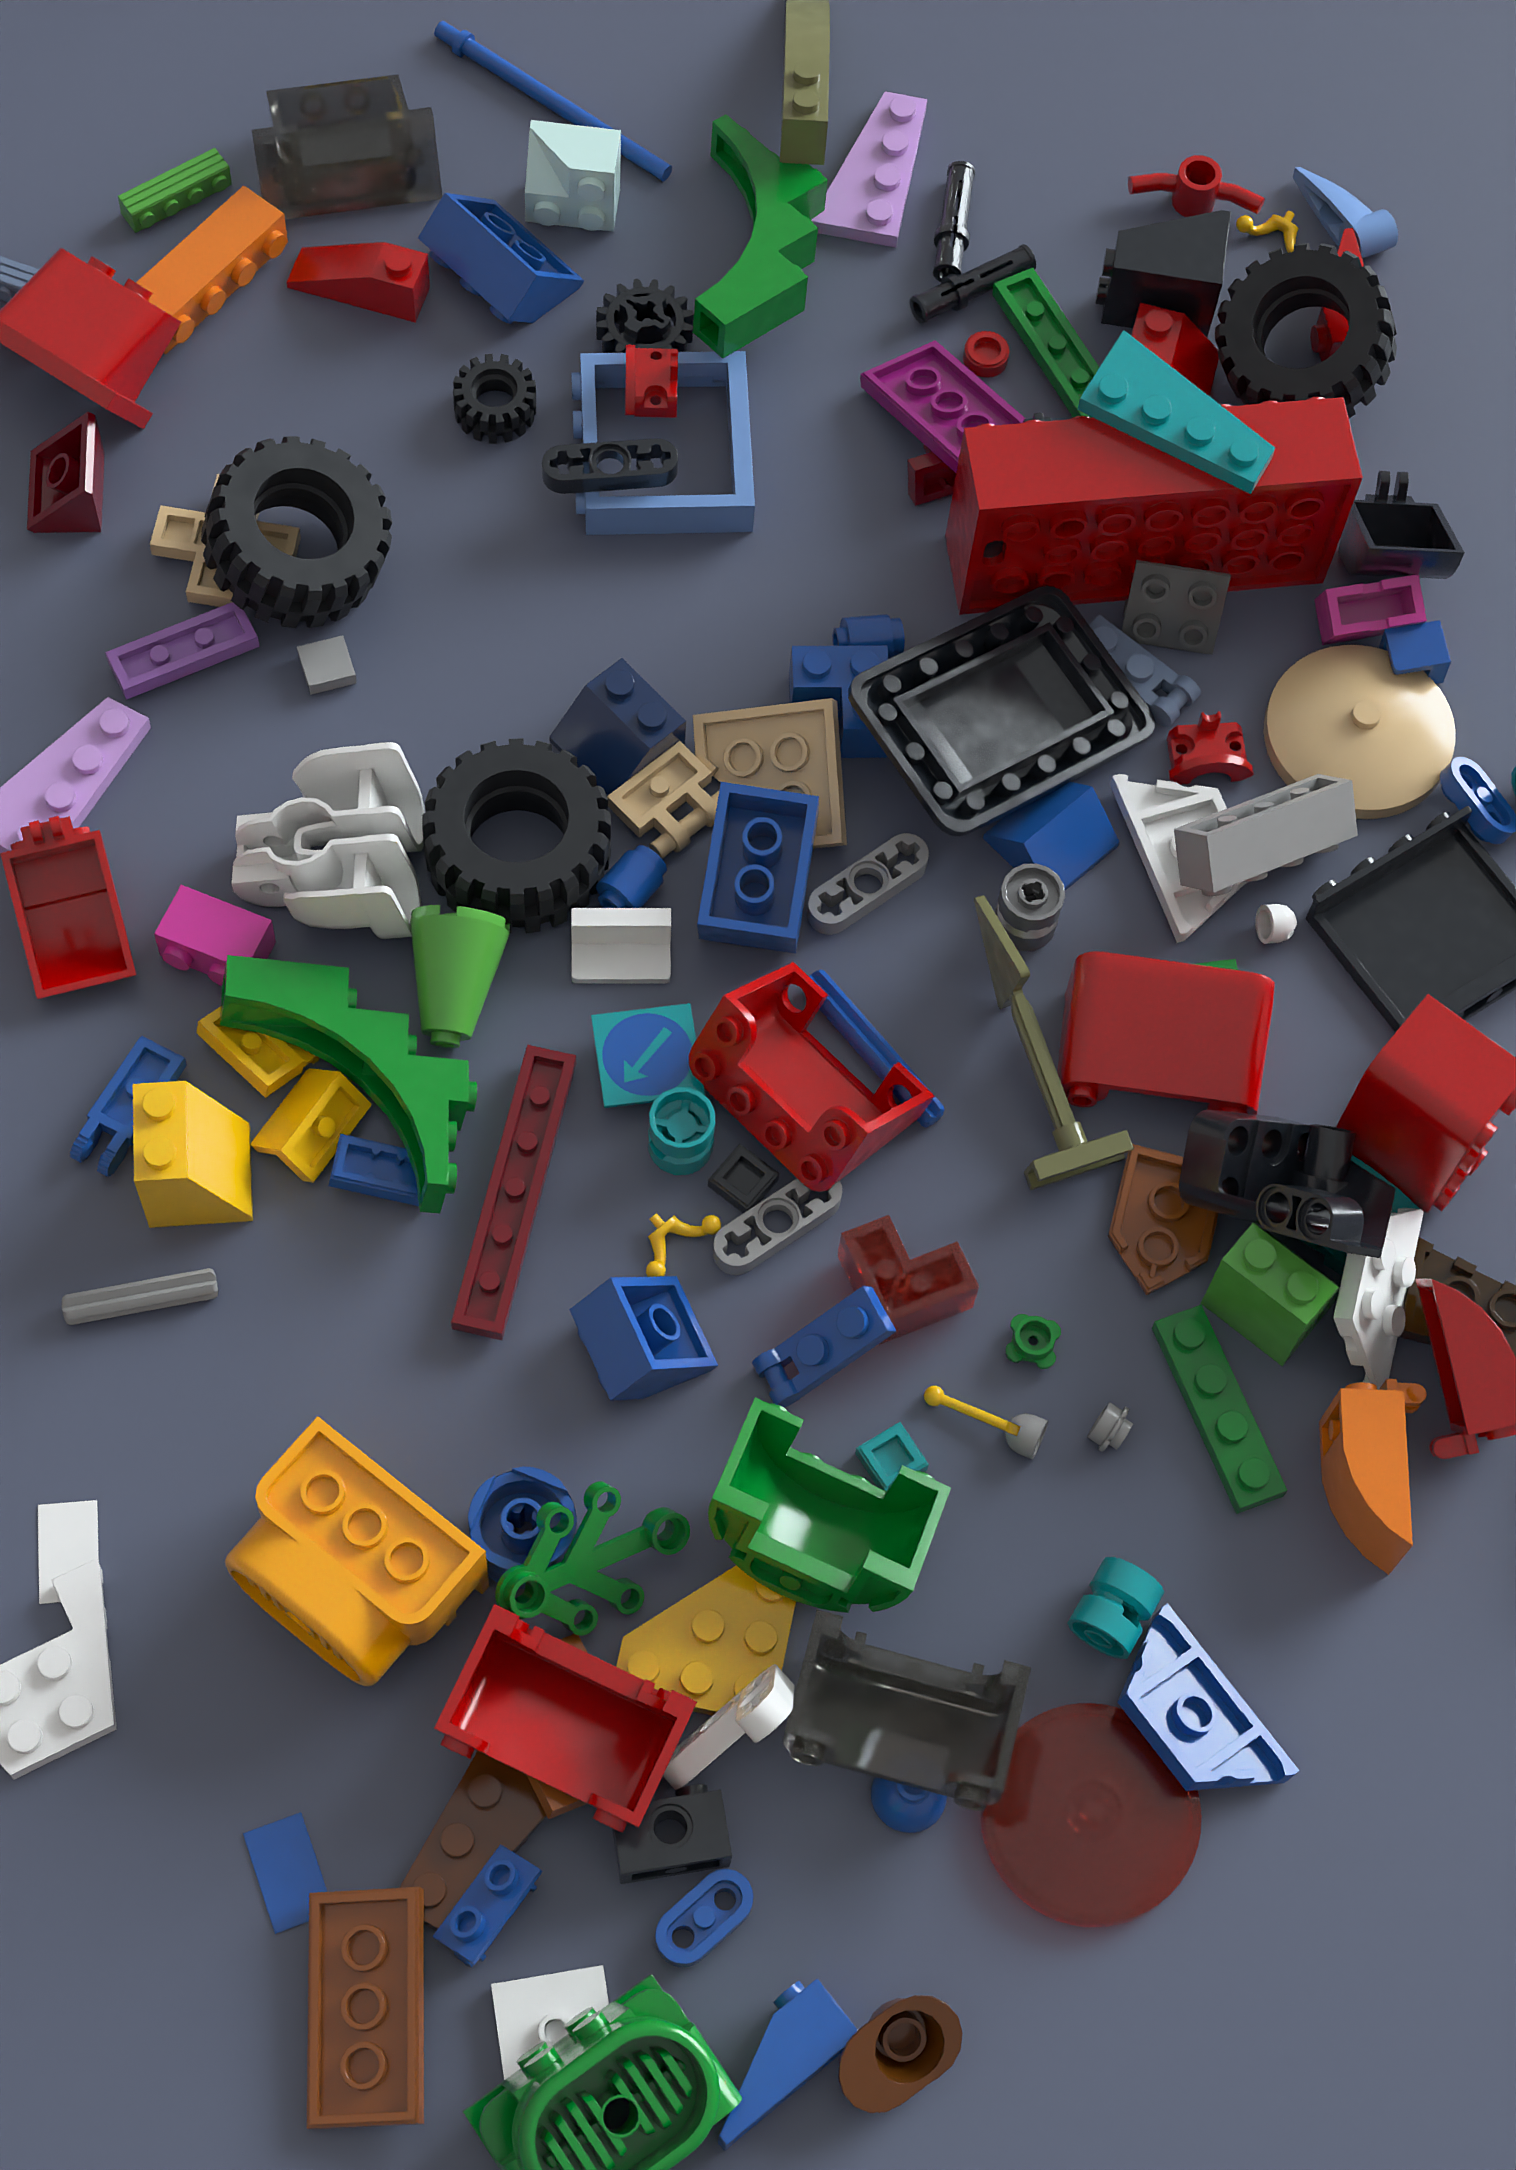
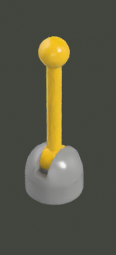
[924,1385,1048,1460]

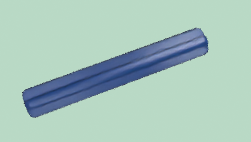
[809,969,945,1128]

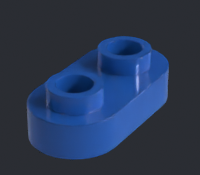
[1439,757,1516,844]
[655,1869,753,1967]

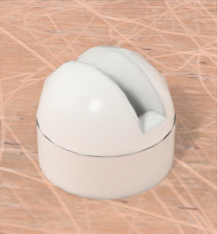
[1255,904,1297,944]

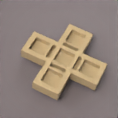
[150,474,301,607]

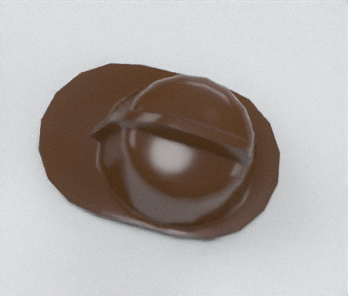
[838,1995,963,2113]

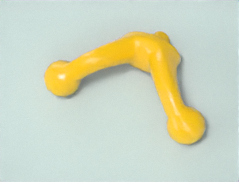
[1236,210,1299,253]
[646,1213,721,1277]

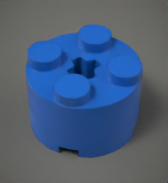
[468,1466,577,1589]

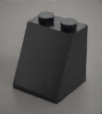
[1095,210,1231,338]

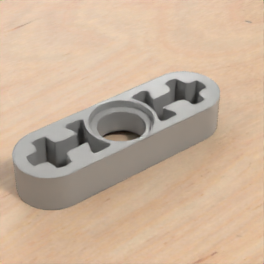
[807,833,929,935]
[713,1178,842,1275]

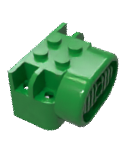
[462,1974,742,2170]

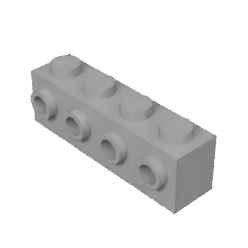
[1174,774,1358,896]

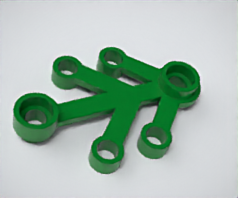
[495,1481,690,1636]

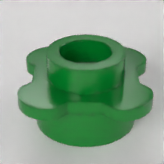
[1005,1314,1061,1369]

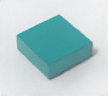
[855,1422,929,1491]

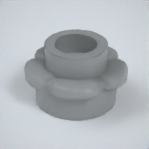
[1087,1402,1133,1452]

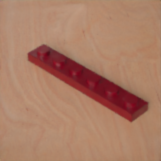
[451,1045,576,1340]

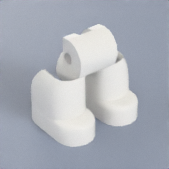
[232,742,425,939]

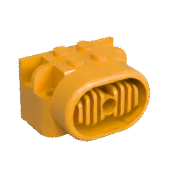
[225,1416,489,1686]

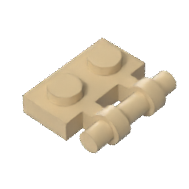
[607,741,719,859]

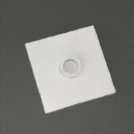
[491,1965,609,2080]

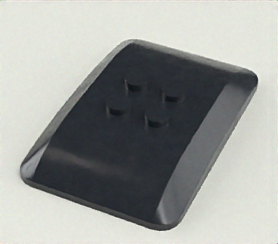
[848,585,1155,836]

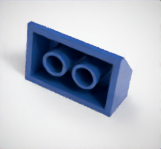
[418,193,584,324]

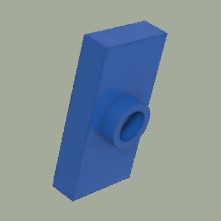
[328,1134,419,1206]

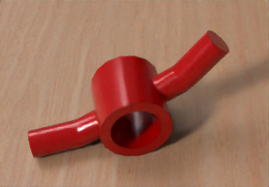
[1128,155,1265,217]

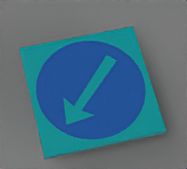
[591,1003,705,1108]

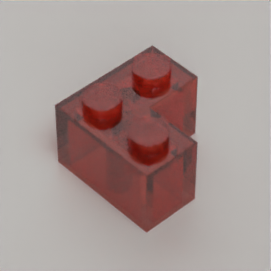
[837,1215,979,1345]

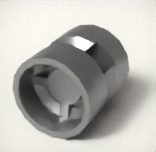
[995,863,1065,951]

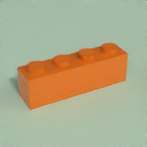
[136,185,288,355]

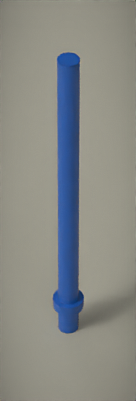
[434,21,672,181]

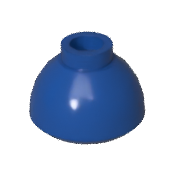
[871,1755,947,1833]

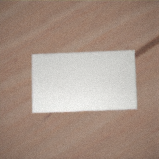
[38,1500,99,1604]

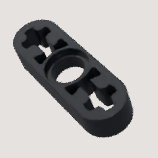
[542,438,678,494]

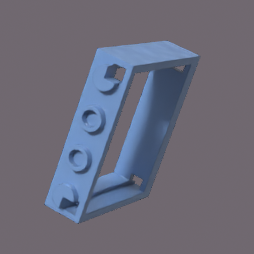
[571,351,755,535]

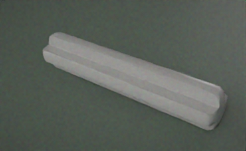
[61,1268,218,1325]

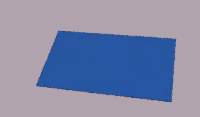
[243,1812,327,1934]

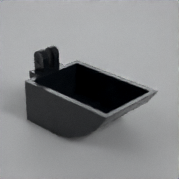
[1338,471,1465,579]

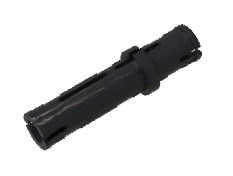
[933,161,975,282]
[909,244,1036,324]

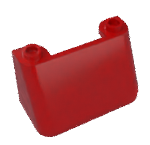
[1057,951,1275,1115]
[434,1604,697,1833]

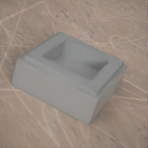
[297,635,357,695]

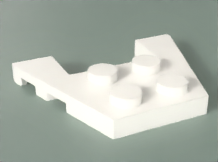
[0,1558,117,1780]

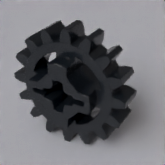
[596,279,694,353]

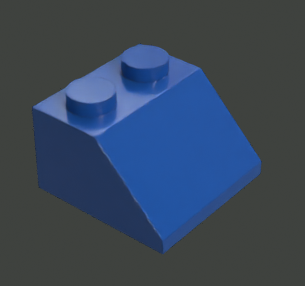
[569,1276,718,1401]

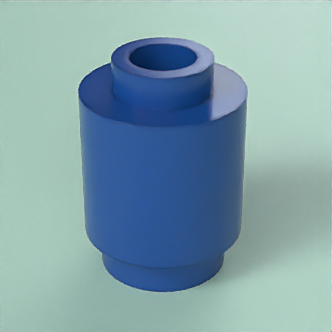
[832,614,905,659]
[596,845,667,908]

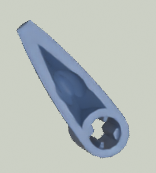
[1293,167,1398,259]

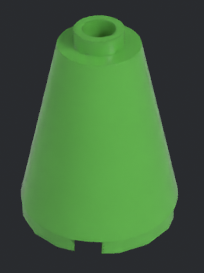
[410,905,510,1048]

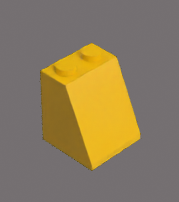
[133,1081,253,1228]

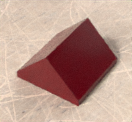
[27,412,105,533]

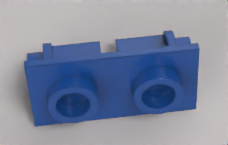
[432,1844,543,1968]

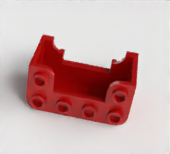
[1336,994,1516,1213]

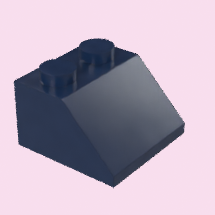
[549,658,686,796]

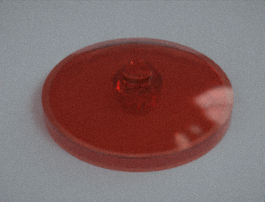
[980,1703,1202,1927]

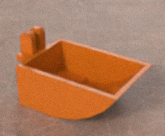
[1319,1379,1427,1575]

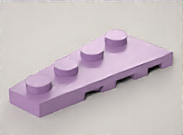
[811,92,927,248]
[0,697,151,853]

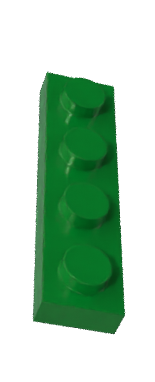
[992,268,1100,418]
[1152,1304,1288,1514]

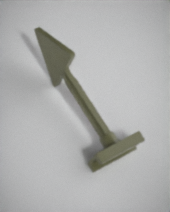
[974,895,1134,1191]

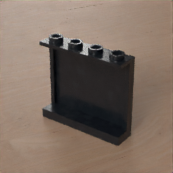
[1306,806,1516,1033]

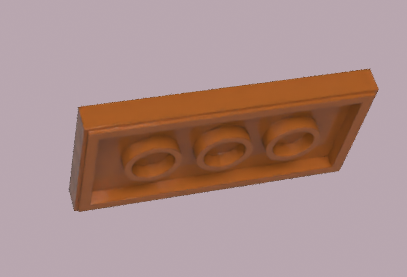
[307,1887,424,2130]

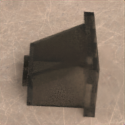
[251,74,442,219]

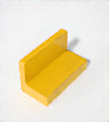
[250,1068,372,1183]

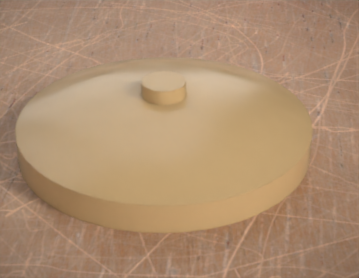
[1263,645,1455,819]

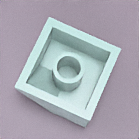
[525,120,621,232]

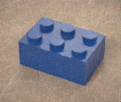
[697,782,819,954]

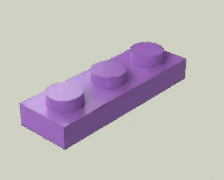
[105,602,259,700]

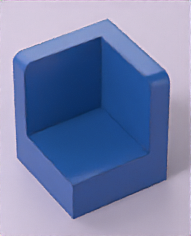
[1378,620,1451,684]

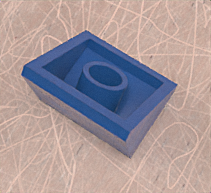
[983,782,1120,891]

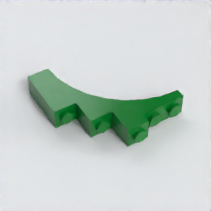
[693,114,828,358]
[220,955,477,1214]

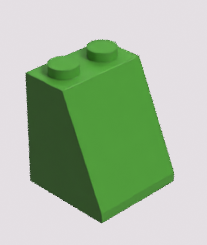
[1201,1223,1340,1367]

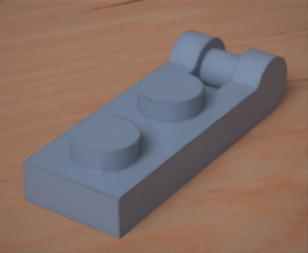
[1089,614,1201,727]

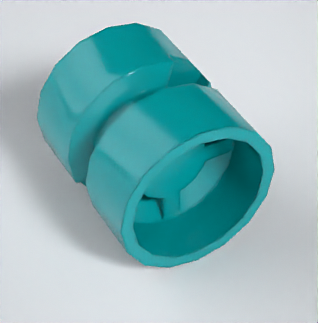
[648,1087,715,1175]
[1067,1557,1165,1659]

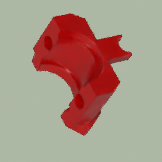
[625,345,678,418]
[1167,711,1254,785]

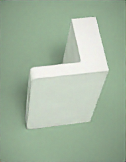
[571,908,671,984]

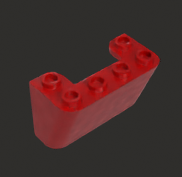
[689,962,935,1192]

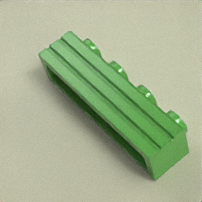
[118,148,232,233]

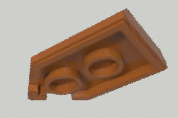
[1108,1144,1219,1295]

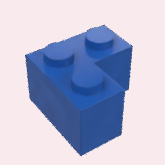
[789,646,888,758]

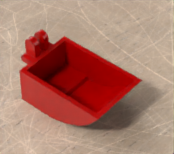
[0,816,136,999]
[1415,1279,1516,1459]

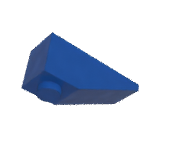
[718,1979,858,2151]

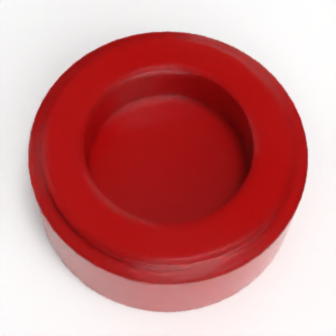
[963,331,1010,378]

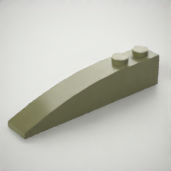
[780,0,830,165]

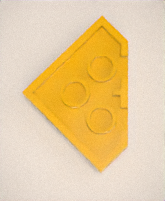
[616,1565,796,1716]

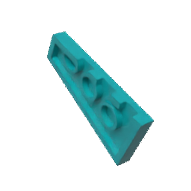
[1077,330,1275,494]

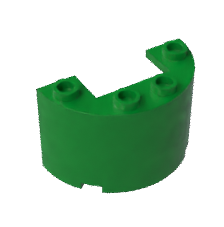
[708,1397,951,1613]

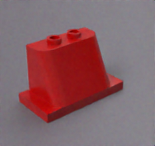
[0,247,181,429]

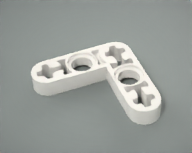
[663,1664,794,1790]

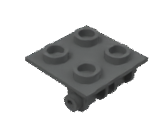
[1121,560,1231,655]

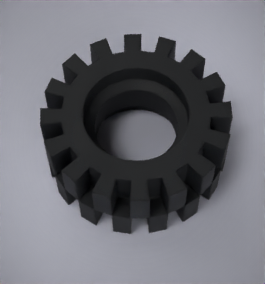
[453,353,536,444]

